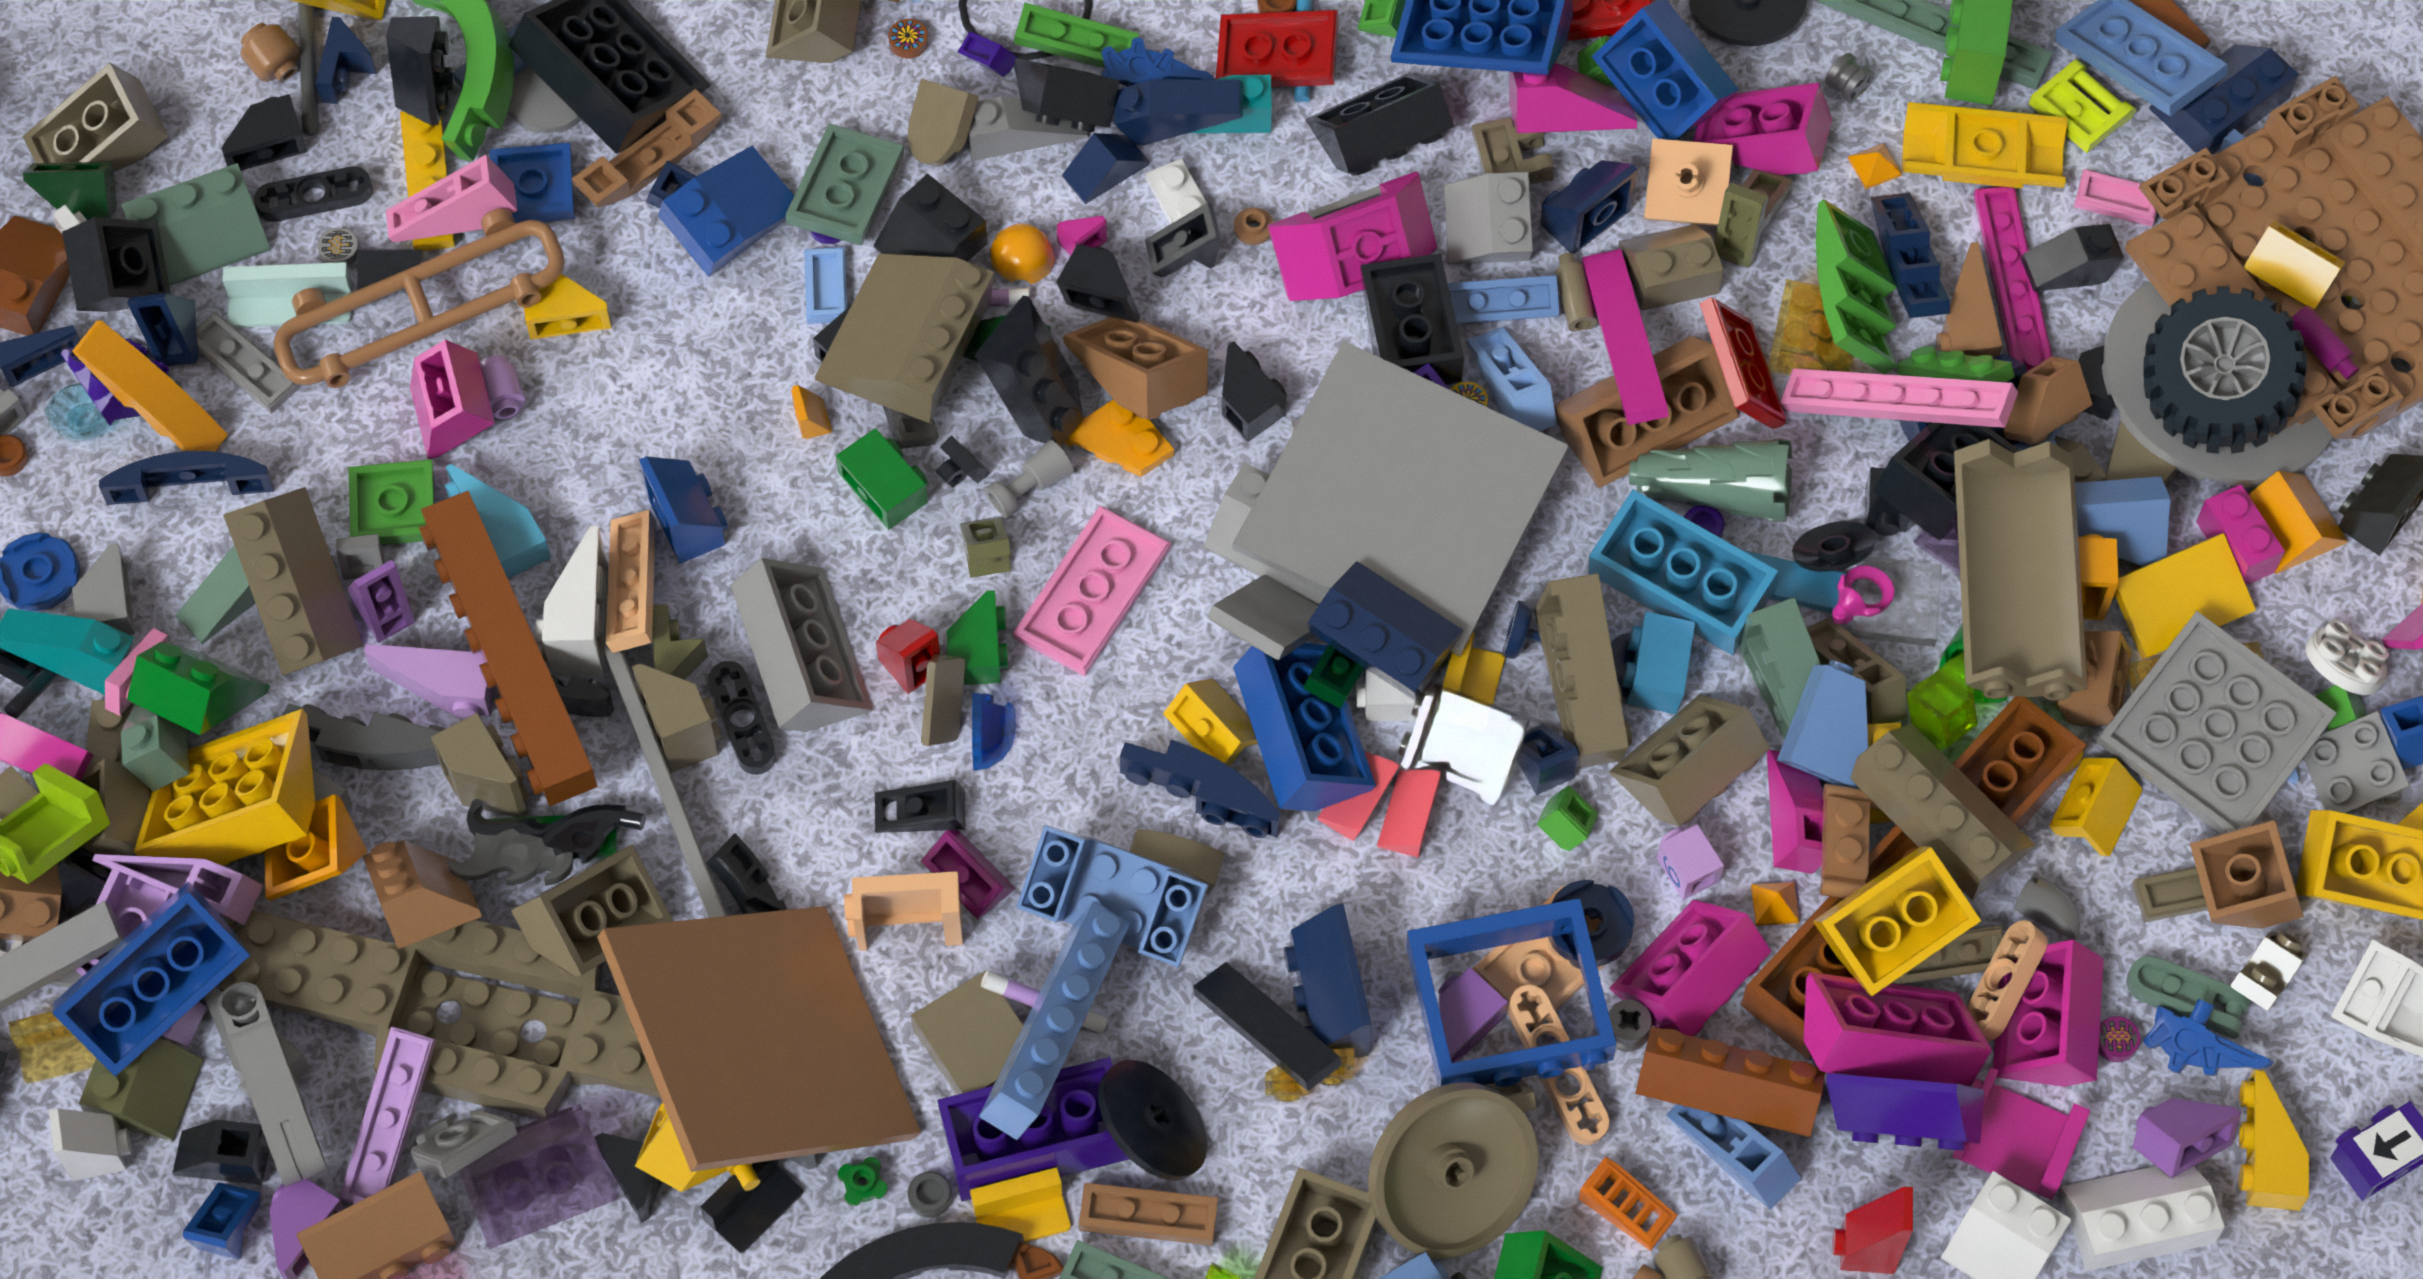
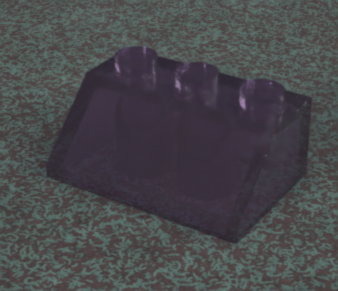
[459,1103,616,1249]

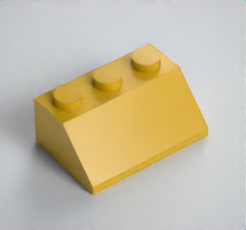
[1813,846,1981,996]

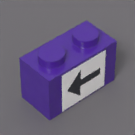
[2330,1101,2423,1201]

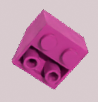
[410,339,495,459]

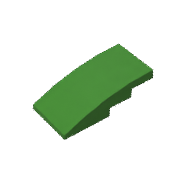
[1816,199,1897,374]

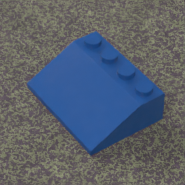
[1390,0,1573,74]

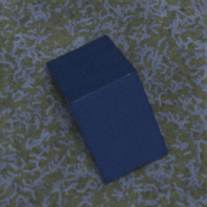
[1062,133,1150,204]
[127,293,198,366]
[1506,723,1579,795]

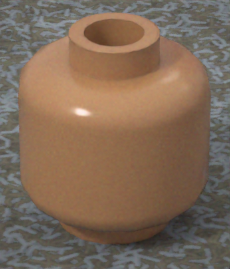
[240,23,300,82]

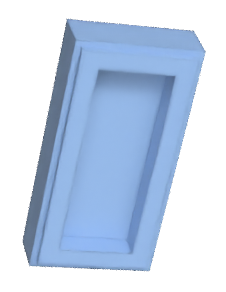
[804,247,847,324]

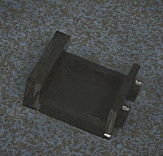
[1398,683,1531,806]

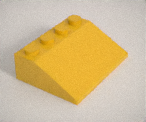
[134,709,315,866]

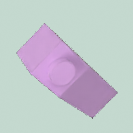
[364,644,494,720]

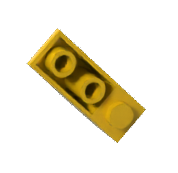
[2238,1069,2309,1211]

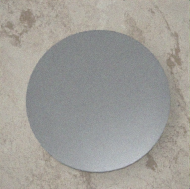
[2102,282,2333,487]

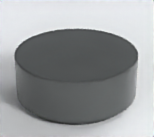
[907,1171,953,1218]

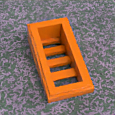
[1578,1156,1678,1251]

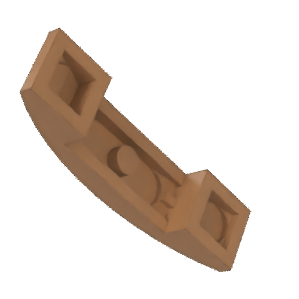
[572,89,722,208]

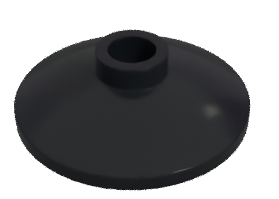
[1792,521,1876,572]

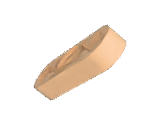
[1967,920,2048,1042]

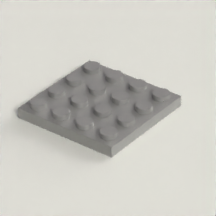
[2096,611,2337,835]

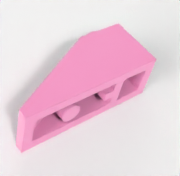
[386,155,518,242]

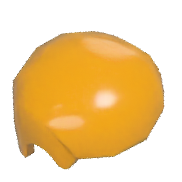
[989,223,1056,284]

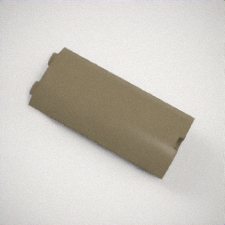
[1954,439,2088,701]

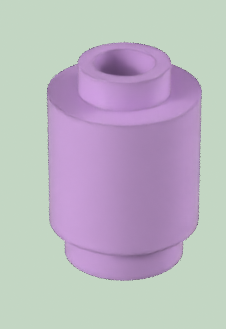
[480,356,525,419]

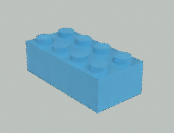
[1588,489,1778,656]

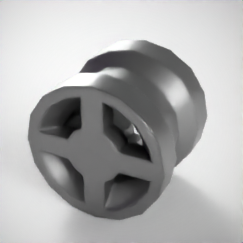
[1824,53,1875,103]
[1609,999,1652,1052]

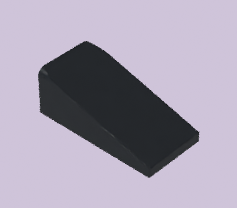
[875,780,966,833]

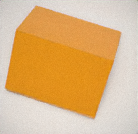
[2248,470,2348,574]
[265,794,368,901]

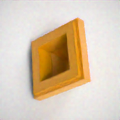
[1848,143,1902,189]
[1751,882,1799,926]

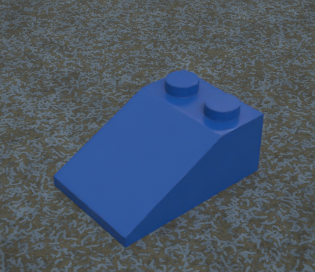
[658,145,794,277]

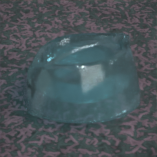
[44,383,118,442]

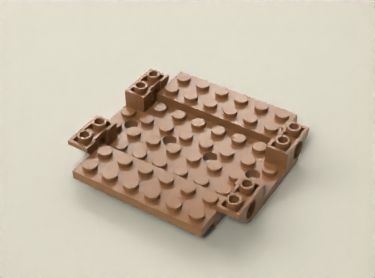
[2125,75,2423,439]

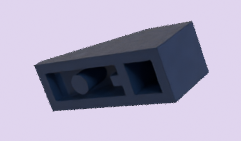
[1114,80,1243,146]

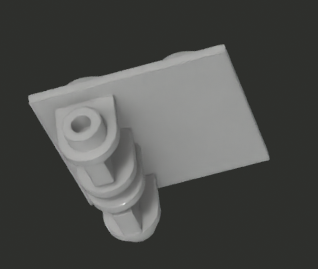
[2303,711,2410,814]

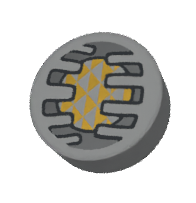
[317,228,360,267]

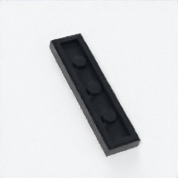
[1193,962,1341,1091]

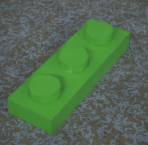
[1014,2,1139,68]
[1897,346,2014,382]

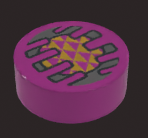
[2098,1016,2141,1062]

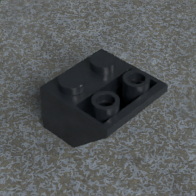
[386,16,453,125]

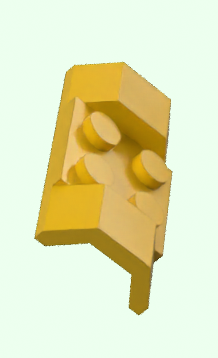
[1901,102,2067,189]

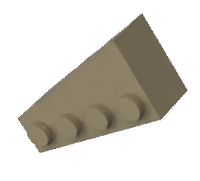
[1534,573,1632,768]

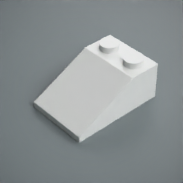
[535,526,608,677]

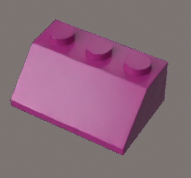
[1609,900,1772,1036]
[1993,939,2104,1087]

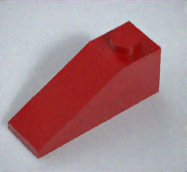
[1832,1186,1913,1274]

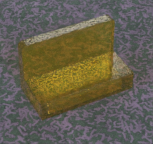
[8,1011,96,1084]

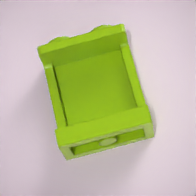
[0,763,111,884]

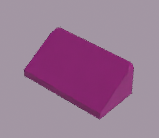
[921,829,1016,920]

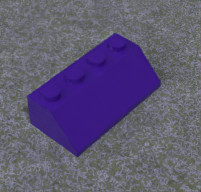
[937,1057,1130,1202]

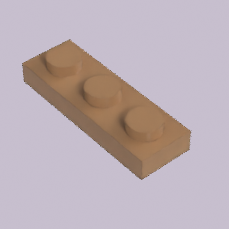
[1079,1183,1218,1246]

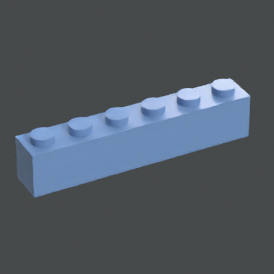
[979,901,1130,1140]

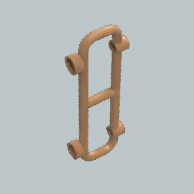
[273,208,565,388]

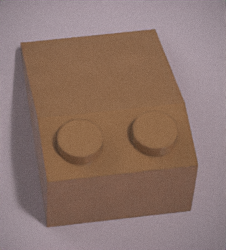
[1063,317,1208,419]

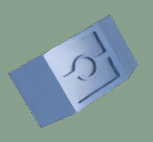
[1016,825,1209,968]

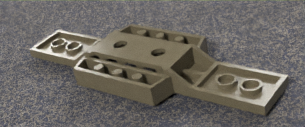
[220,911,661,1121]

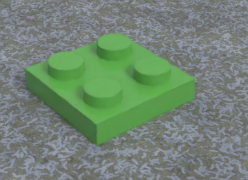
[348,459,435,545]

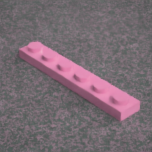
[1780,368,2018,428]

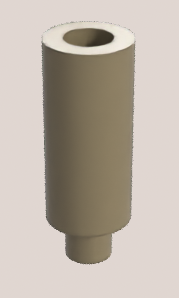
[1555,253,1597,332]

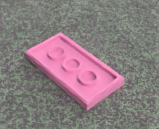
[1013,506,1171,676]

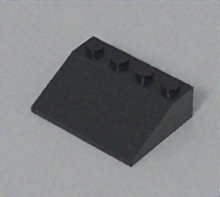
[508,0,711,154]

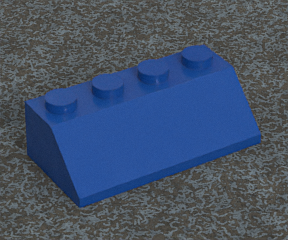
[1233,643,1376,812]
[52,881,250,1076]

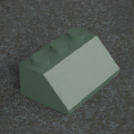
[121,163,271,286]

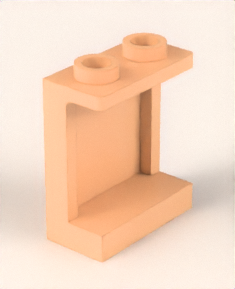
[844,872,963,951]

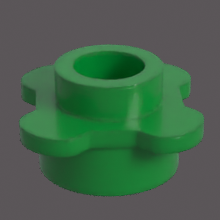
[838,1157,888,1206]

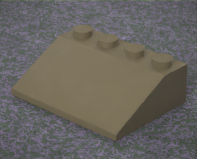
[815,254,994,423]

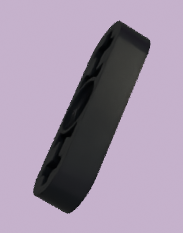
[254,166,373,222]
[708,661,776,775]

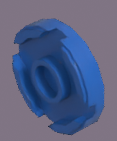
[0,532,80,612]

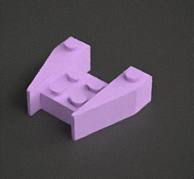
[75,854,263,1047]

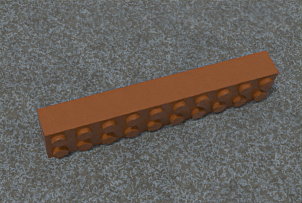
[1741,696,2087,1060]

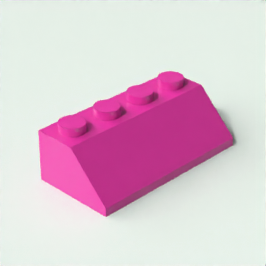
[1804,972,1992,1087]

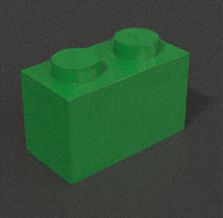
[836,428,929,530]

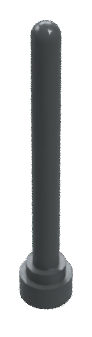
[298,3,319,136]

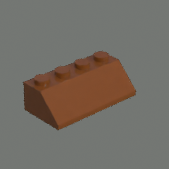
[1635,1026,1825,1137]

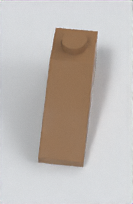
[1936,242,2003,357]

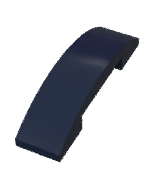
[99,451,274,505]

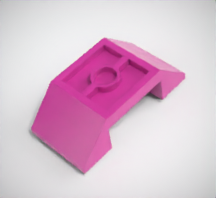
[1267,171,1437,301]

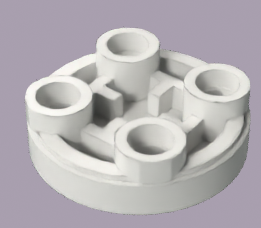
[2306,619,2389,695]

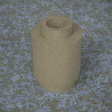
[1654,1234,1714,1279]

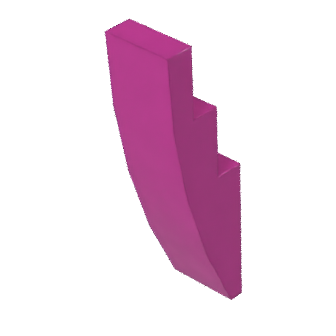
[0,712,94,781]

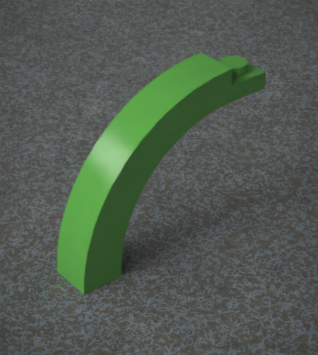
[412,0,514,162]

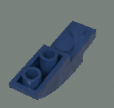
[1119,740,1280,838]

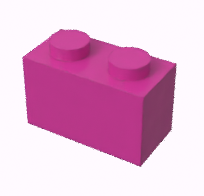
[2196,484,2285,585]

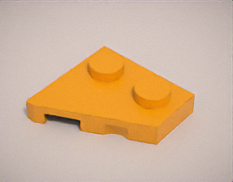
[1065,399,1174,477]

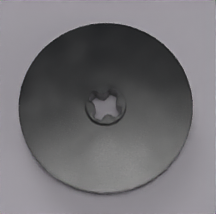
[1689,0,1807,46]
[1098,1060,1207,1181]

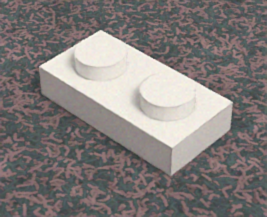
[1145,158,1206,224]

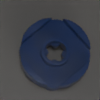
[1548,880,1634,969]

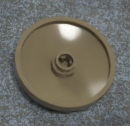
[1368,1083,1539,1258]

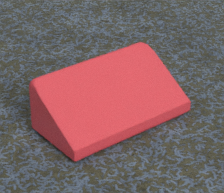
[1317,751,1400,841]
[1377,770,1441,858]

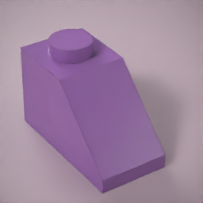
[1438,967,1508,1063]
[2132,1098,2241,1178]
[269,1179,344,1279]

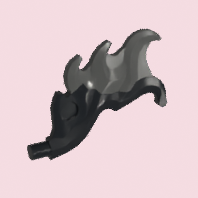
[447,799,646,886]

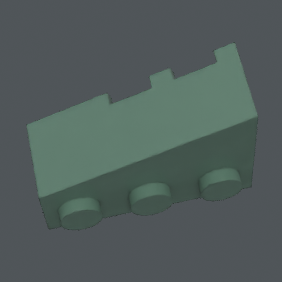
[1739,597,1821,740]

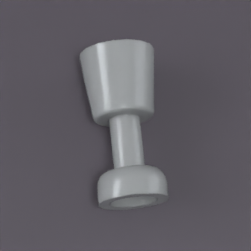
[984,440,1074,519]

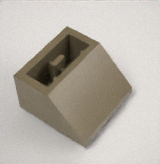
[431,713,529,817]

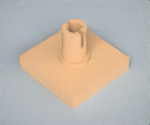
[1644,138,1733,226]

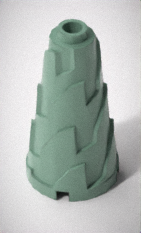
[1629,438,1793,522]

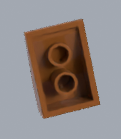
[0,215,70,336]

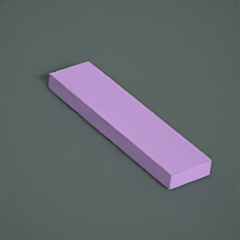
[339,1027,437,1204]

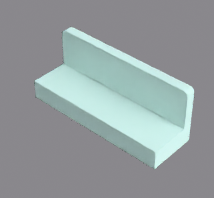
[222,262,352,328]

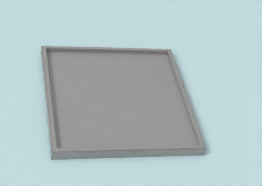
[1232,341,1569,657]

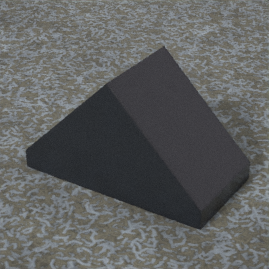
[594,1133,661,1223]

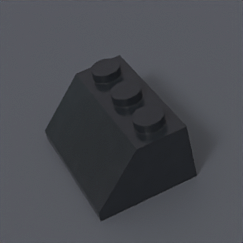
[1306,72,1454,176]
[975,295,1084,447]

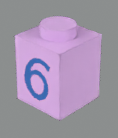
[1657,824,1724,900]

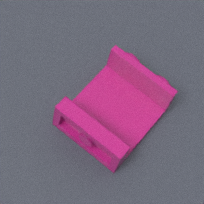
[1952,1067,2091,1200]

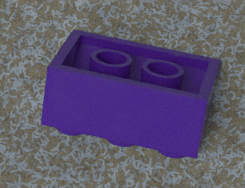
[1826,1073,1984,1151]

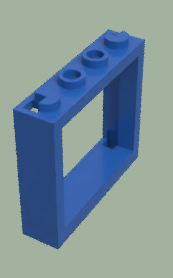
[1406,898,1617,1087]

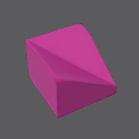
[1057,216,1107,256]

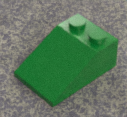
[127,642,270,735]

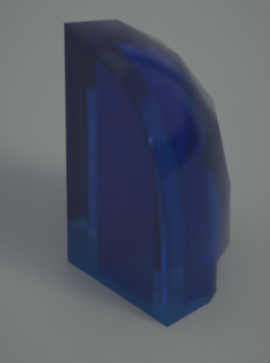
[972,693,1016,771]

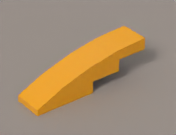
[72,320,228,452]

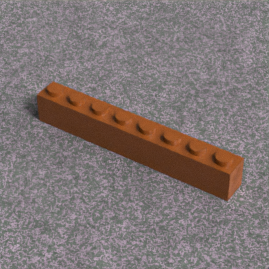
[418,491,598,807]

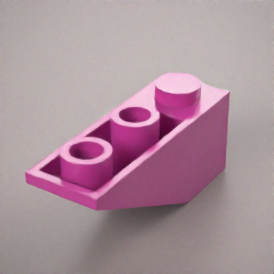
[1767,749,1824,874]

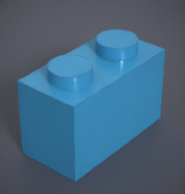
[1622,611,1695,714]

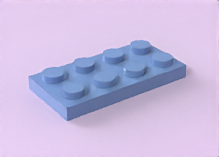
[2056,0,2228,116]

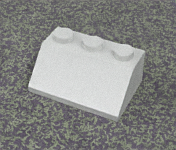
[2059,1166,2225,1271]

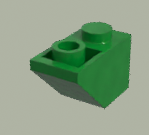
[946,590,1008,685]

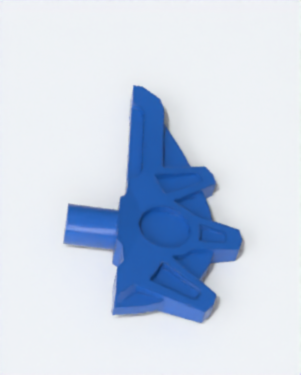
[1101,37,1215,87]
[2143,999,2274,1076]

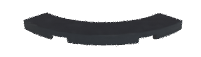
[706,833,787,914]
[820,1222,1024,1279]

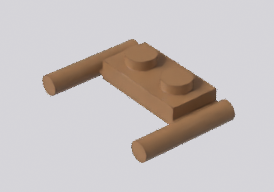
[1820,784,1881,898]

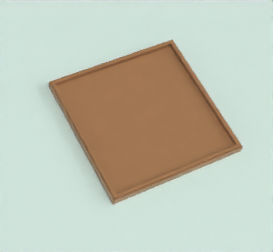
[597,906,921,1172]

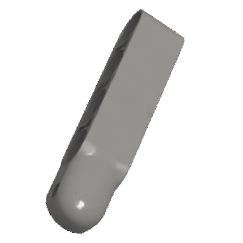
[218,982,328,1187]

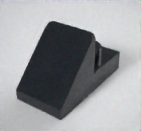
[1145,202,1221,278]
[58,846,111,916]

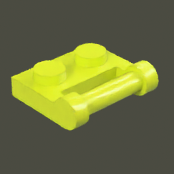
[2029,59,2136,153]

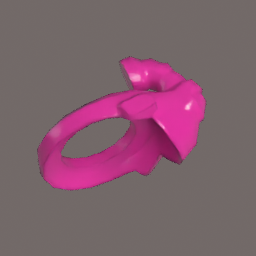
[1832,565,1895,625]

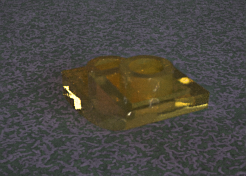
[1265,1048,1354,1102]

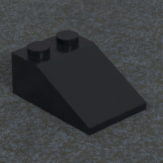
[1360,253,1464,385]
[1873,422,2020,541]

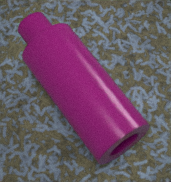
[2292,305,2359,380]

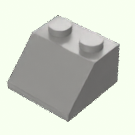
[1444,172,1533,265]

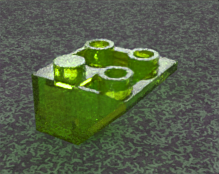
[1906,652,1985,750]

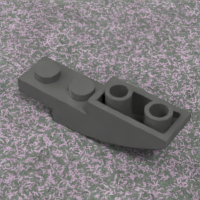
[283,703,445,771]

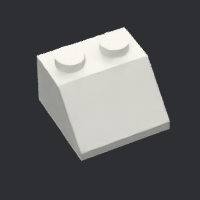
[1941,1171,2072,1279]

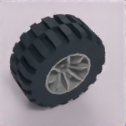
[2143,286,2307,454]

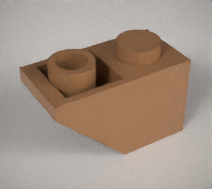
[2004,356,2093,445]

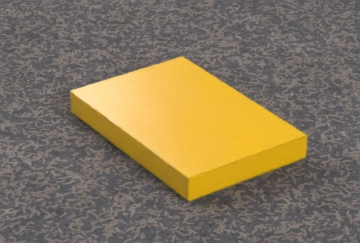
[2114,533,2256,659]

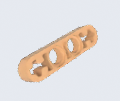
[1507,984,1609,1145]

